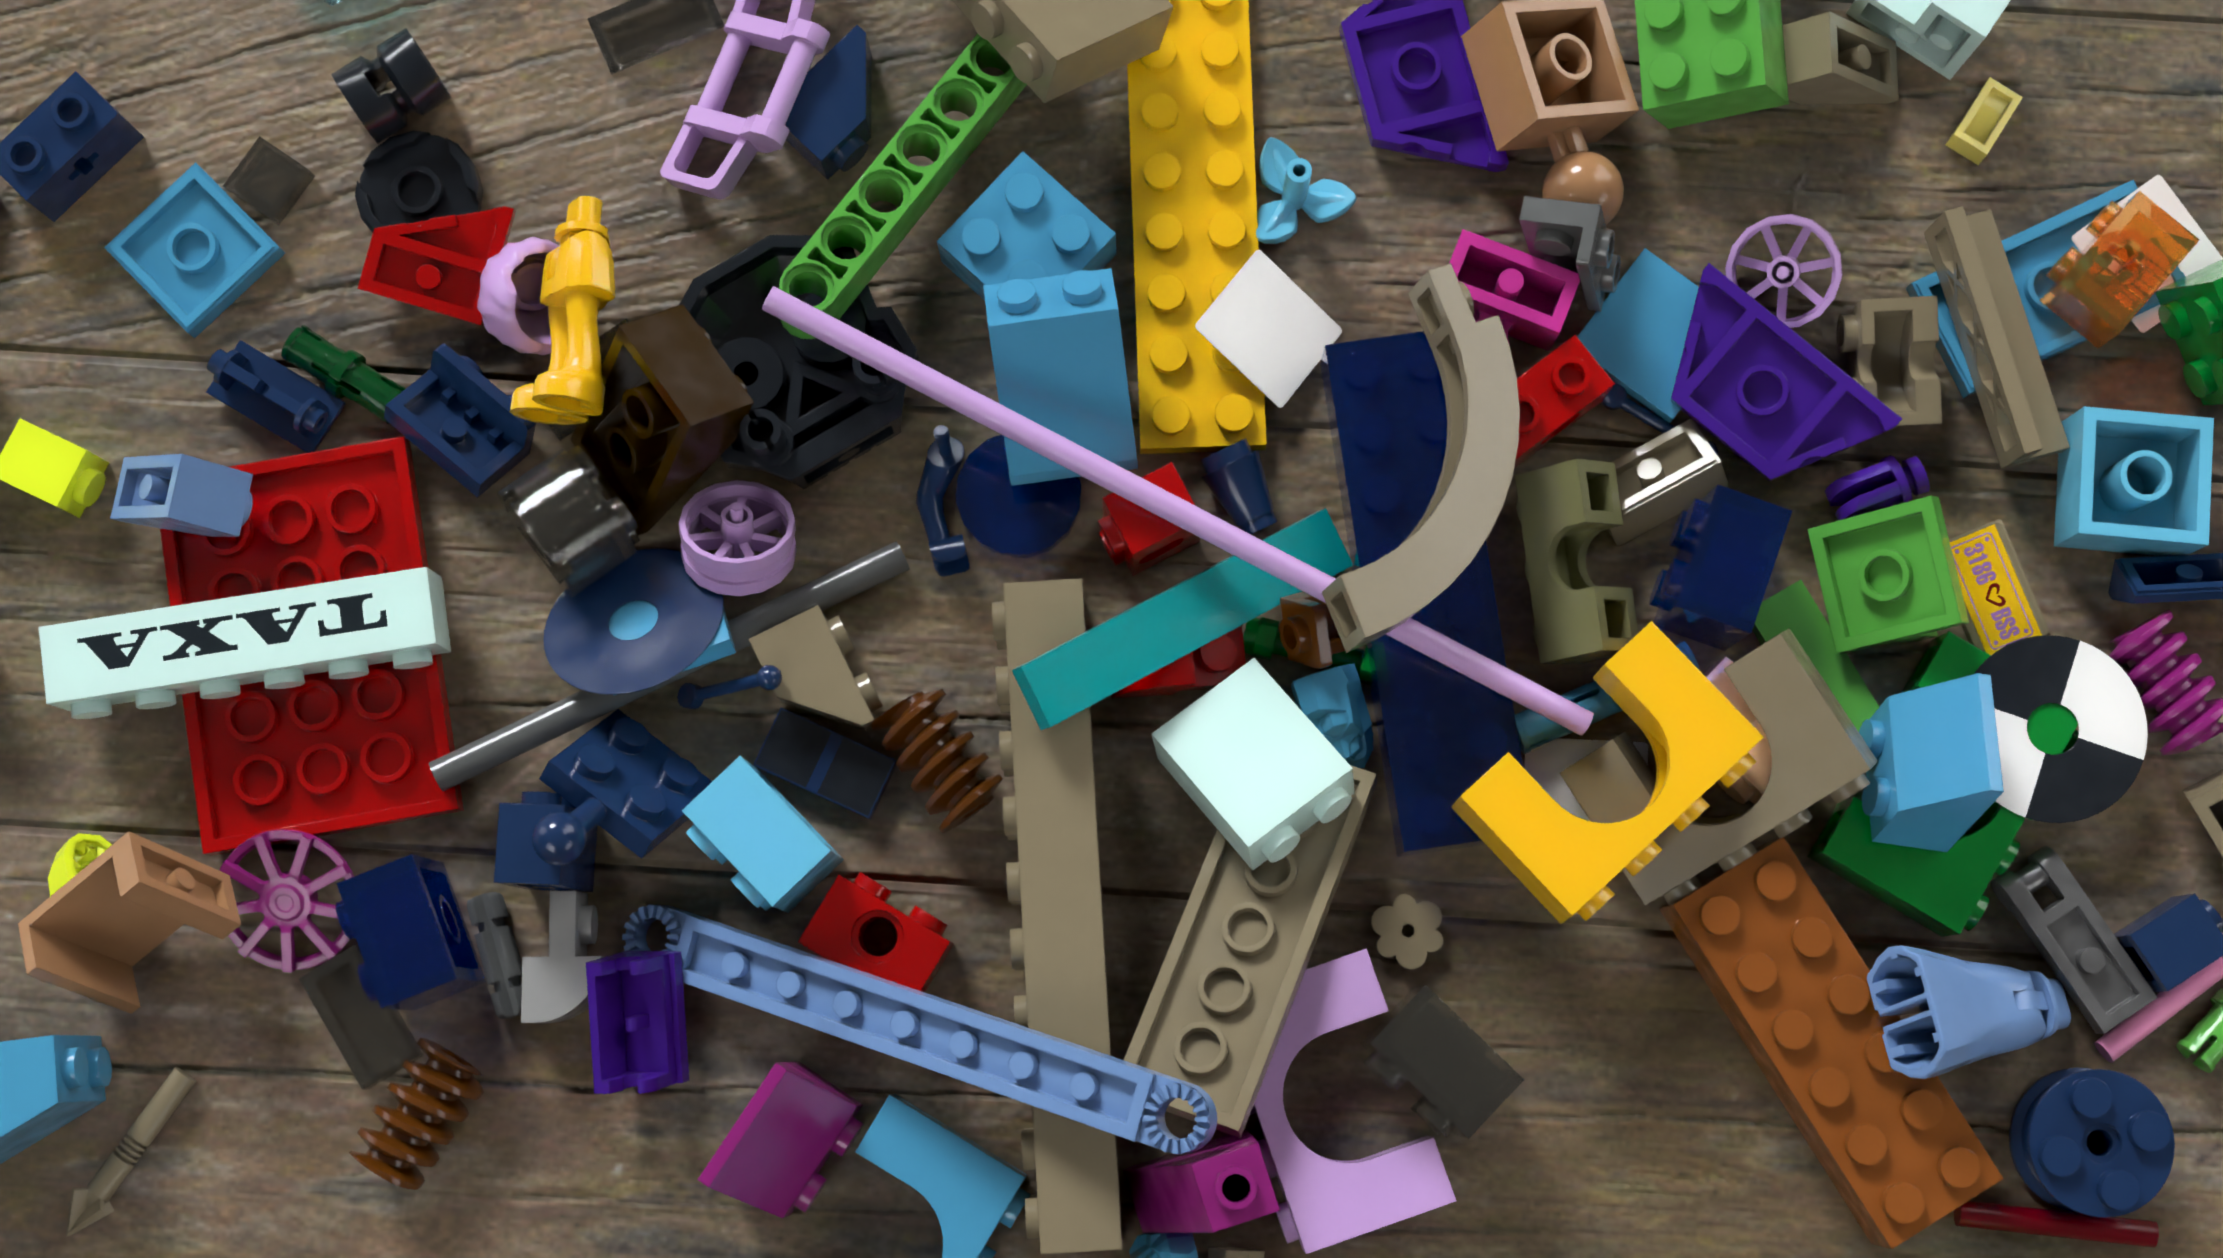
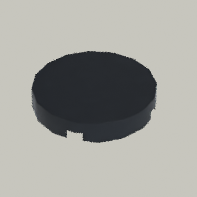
[355,130,483,233]

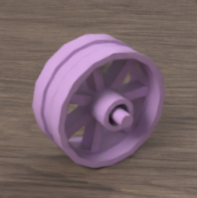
[1725,214,1842,328]
[679,480,796,596]

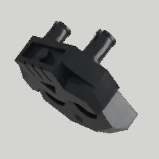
[679,235,919,489]

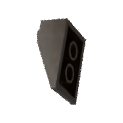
[570,304,754,536]

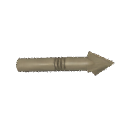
[66,1067,197,1237]

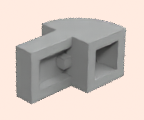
[521,891,603,1023]

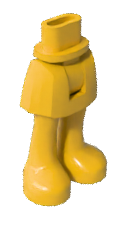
[510,196,615,425]

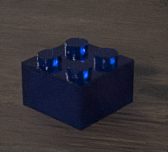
[1649,484,1792,651]
[335,854,486,1011]

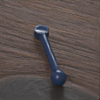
[1602,383,1718,456]
[677,665,782,710]

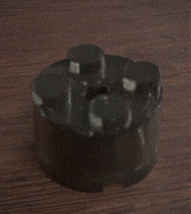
[497,445,640,597]

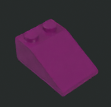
[697,1062,864,1218]

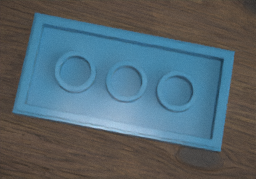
[1906,180,2185,398]

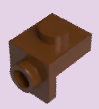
[1279,591,1367,669]

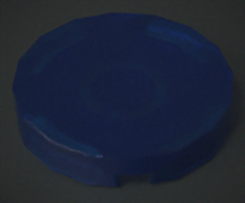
[956,435,1082,558]

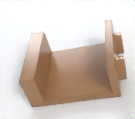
[18,831,241,1014]

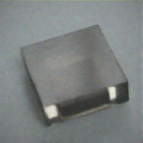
[223,136,315,226]

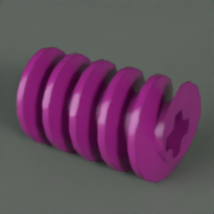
[2109,609,2223,756]

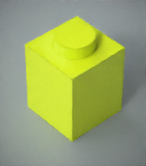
[0,418,109,518]

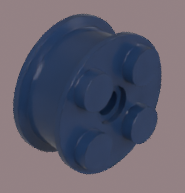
[2009,1067,2175,1217]

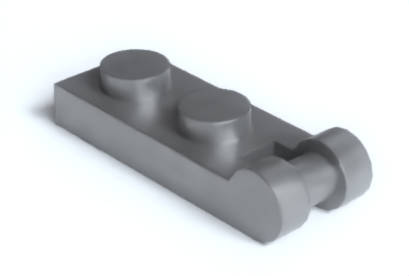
[1991,846,2158,1034]

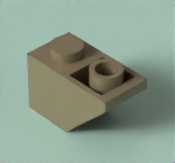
[749,605,883,732]

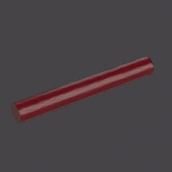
[1954,1201,2159,1248]

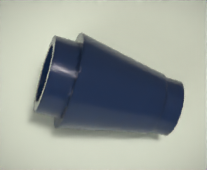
[1200,438,1278,534]

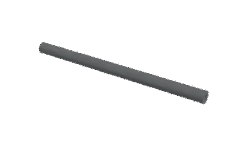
[429,541,910,791]

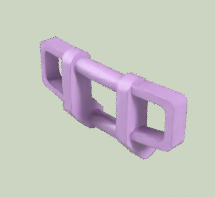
[660,0,830,200]

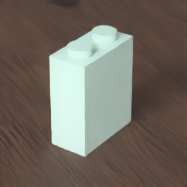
[1152,658,1355,870]

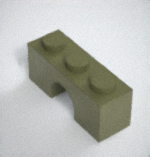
[1515,458,1638,665]

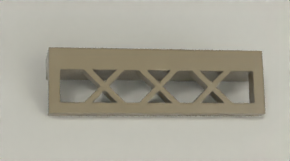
[1924,206,2070,469]

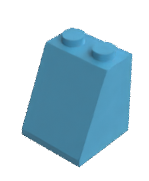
[983,268,1138,486]
[0,1035,112,1164]

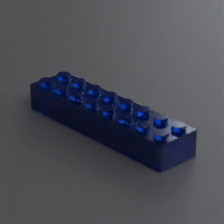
[1320,331,1523,857]

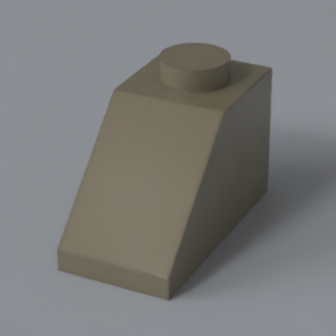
[1782,12,1899,105]

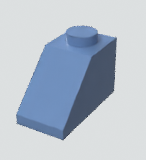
[110,454,253,537]

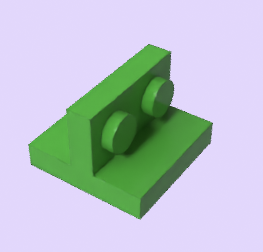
[1807,495,1969,654]

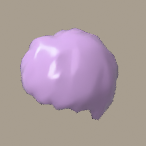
[477,236,560,355]

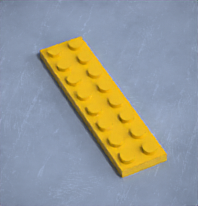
[1127,0,1267,454]

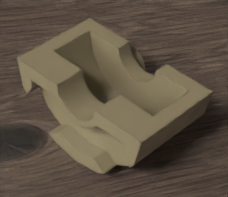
[1836,296,1942,426]

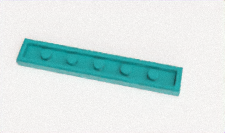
[1012,508,1353,730]

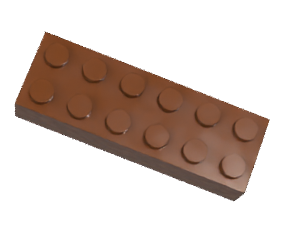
[1659,837,2004,1249]

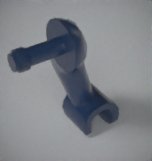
[916,425,970,577]

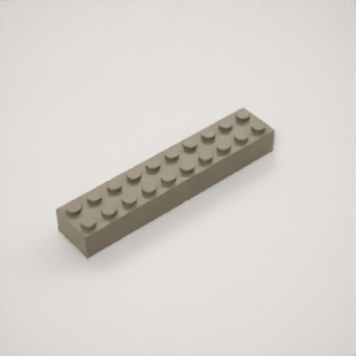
[992,578,1123,1254]

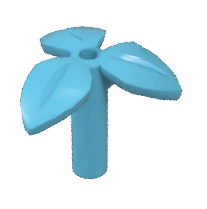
[1256,137,1357,244]

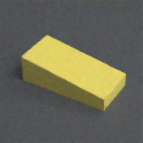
[1945,77,2023,165]

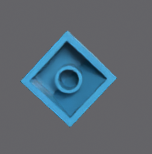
[1859,673,2004,852]

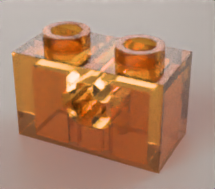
[2040,191,2200,349]

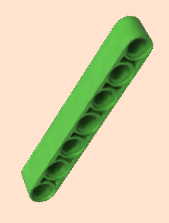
[779,34,1027,339]

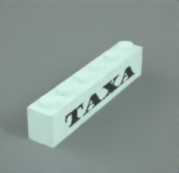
[39,567,451,719]

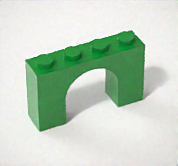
[1807,631,2079,937]

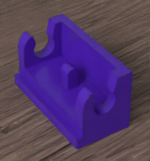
[586,951,690,1094]

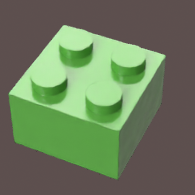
[1635,0,1789,129]

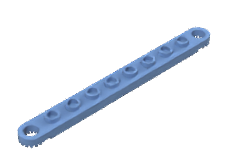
[622,905,1217,1154]

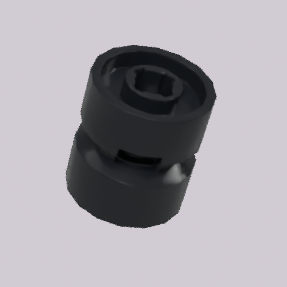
[332,28,452,144]

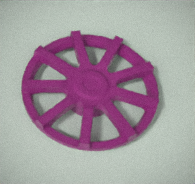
[219,829,360,973]

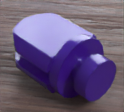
[1824,455,1930,521]

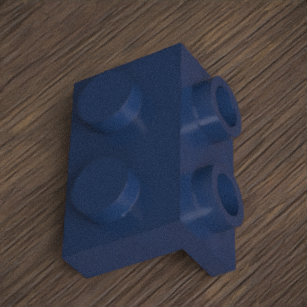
[384,343,536,498]

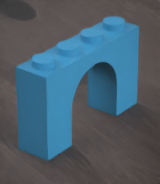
[855,1094,1031,1258]

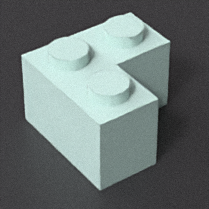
[1846,0,2011,80]

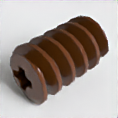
[870,689,1003,833]
[349,1038,484,1190]

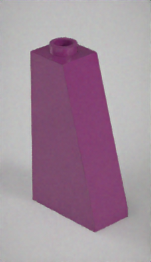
[1123,1129,1280,1233]

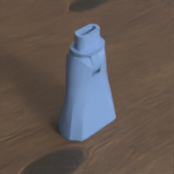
[1867,945,2071,1079]

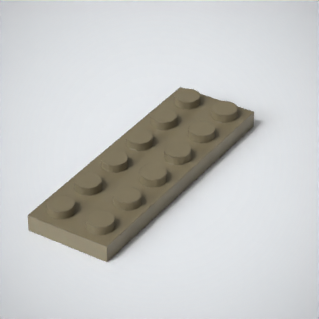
[1124,765,1377,1138]

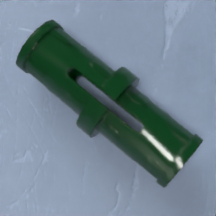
[281,325,406,424]

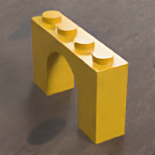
[1451,621,1764,924]

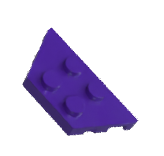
[1339,0,1509,172]
[1671,263,1902,481]

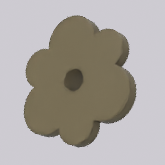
[1371,894,1443,970]

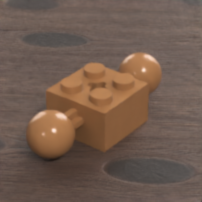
[1461,0,1639,225]

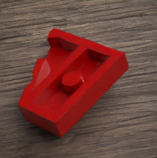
[357,206,516,326]

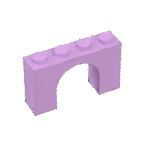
[1250,948,1456,1254]

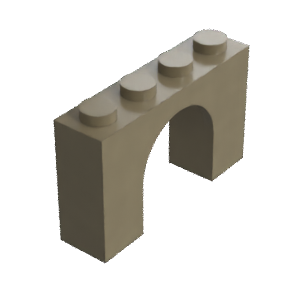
[952,0,1174,103]
[1560,628,1878,906]

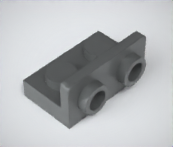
[1519,196,1621,312]

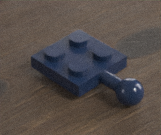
[532,709,712,866]

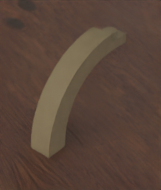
[1322,263,1520,653]

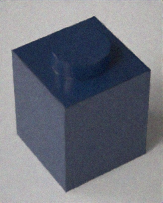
[2114,893,2223,992]

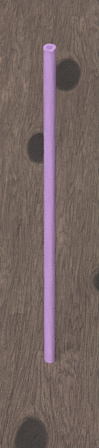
[762,286,1594,736]

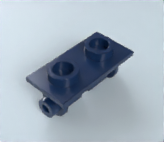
[206,340,346,453]

